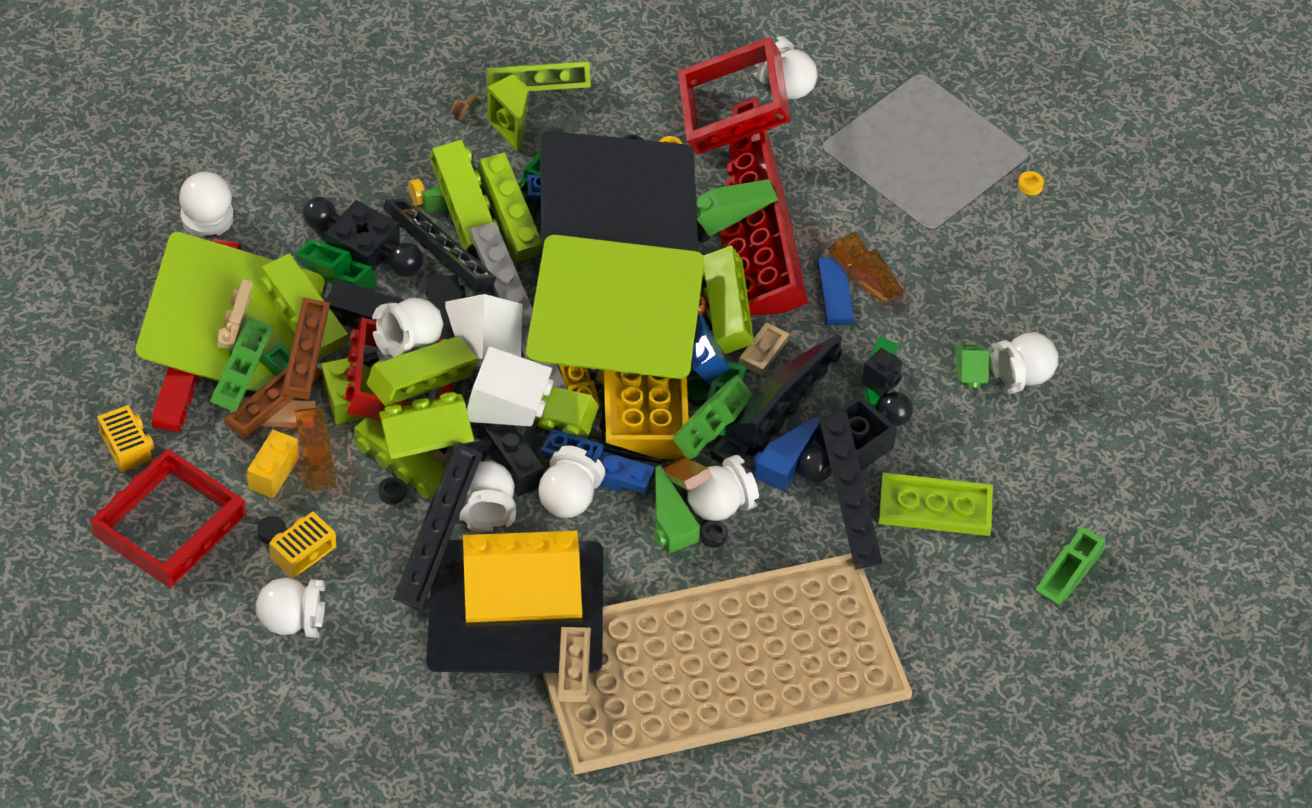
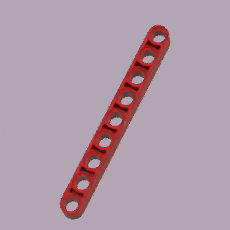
[152,238,241,433]

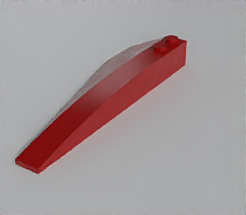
[719,97,808,316]

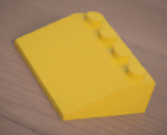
[604,370,689,459]
[463,531,582,623]

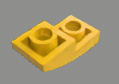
[558,365,600,407]

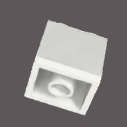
[445,294,523,370]
[467,346,554,426]

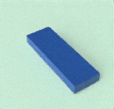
[817,258,854,325]

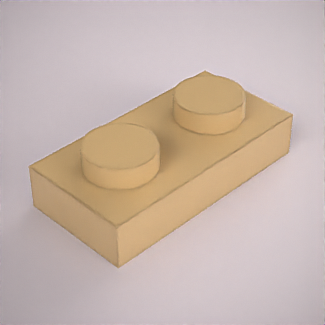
[739,322,789,376]

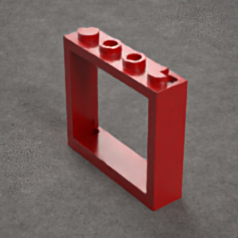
[678,37,791,154]
[344,317,453,421]
[91,449,246,588]

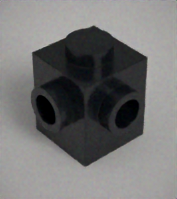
[861,347,903,398]

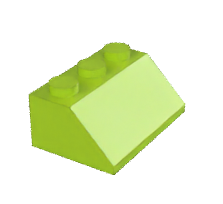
[379,392,474,459]

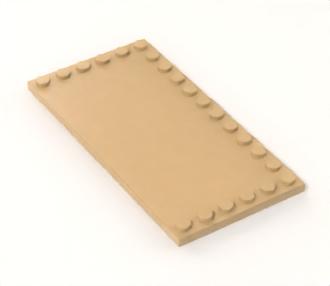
[542,554,912,775]

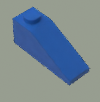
[691,310,731,383]
[753,416,820,491]

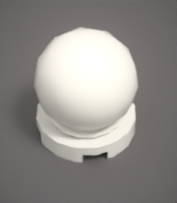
[753,36,818,99]
[179,171,233,237]
[372,298,444,358]
[989,332,1058,395]
[539,446,605,518]
[687,455,759,521]
[459,460,516,532]
[256,578,325,638]

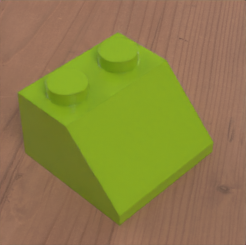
[487,74,529,151]
[321,358,375,425]

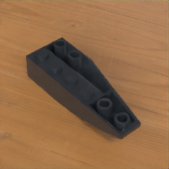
[726,334,843,457]

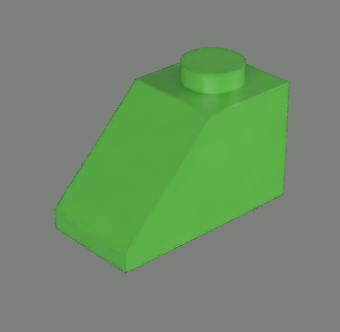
[954,344,989,387]

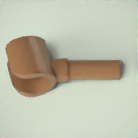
[450,94,477,120]

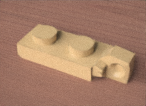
[217,279,253,351]

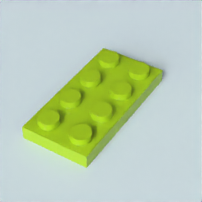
[878,473,993,536]

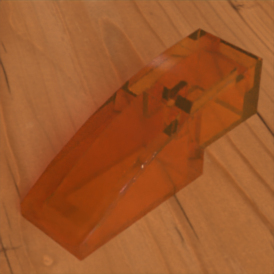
[827,231,904,303]
[295,407,336,492]

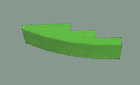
[210,317,274,412]
[672,374,753,460]

